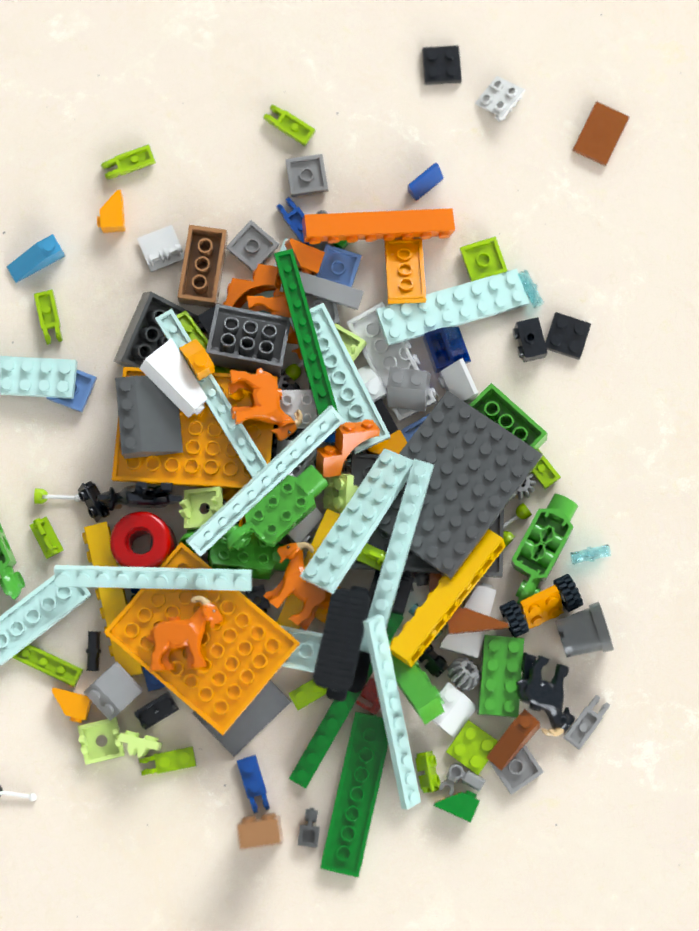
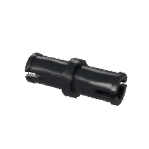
[86,631,101,671]

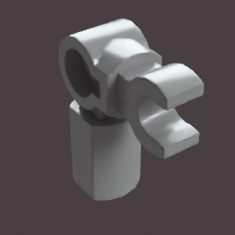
[439,764,485,796]

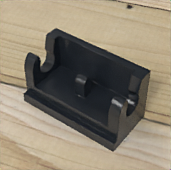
[134,692,179,730]

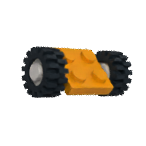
[499,574,583,638]

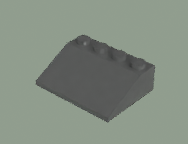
[114,292,198,368]
[206,304,290,378]
[115,376,183,459]
[192,680,291,756]

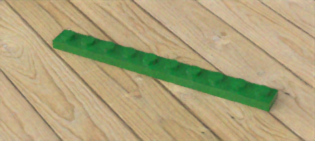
[274,249,338,431]
[289,612,404,789]

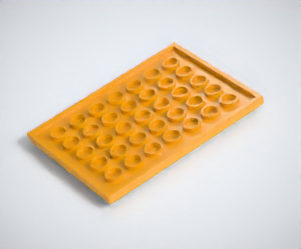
[112,367,278,489]
[104,542,301,735]

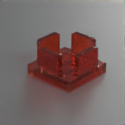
[355,673,381,716]

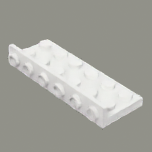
[347,302,439,422]

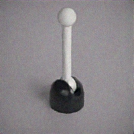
[0,786,37,801]

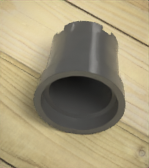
[555,601,614,658]

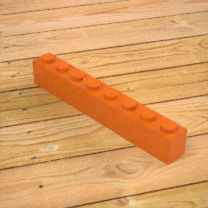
[302,208,455,244]

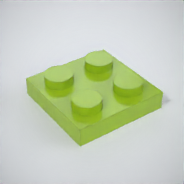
[460,236,508,282]
[446,720,498,775]

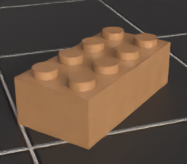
[177,225,228,308]
[237,813,283,849]

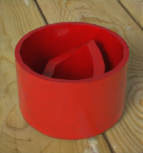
[110,511,177,568]

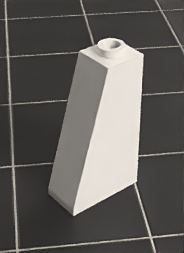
[140,339,207,418]
[439,583,497,659]

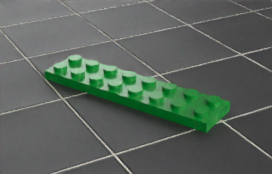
[320,712,388,878]

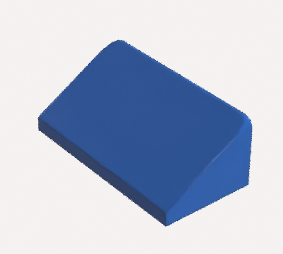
[407,162,444,201]

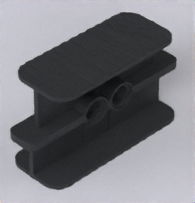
[313,586,371,702]

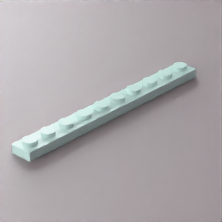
[155,309,267,478]
[186,405,345,556]
[360,459,434,653]
[54,565,252,591]
[363,615,421,810]

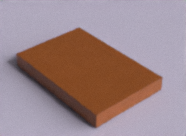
[572,101,629,166]

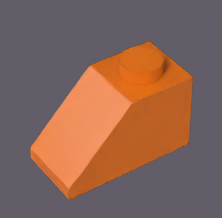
[285,238,325,275]

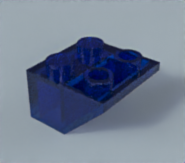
[423,326,471,374]

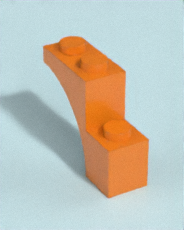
[223,264,282,308]
[316,420,380,478]

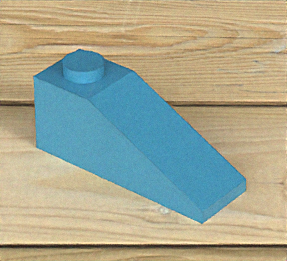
[6,234,65,283]

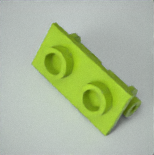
[29,516,64,559]
[356,543,387,570]
[415,751,440,793]

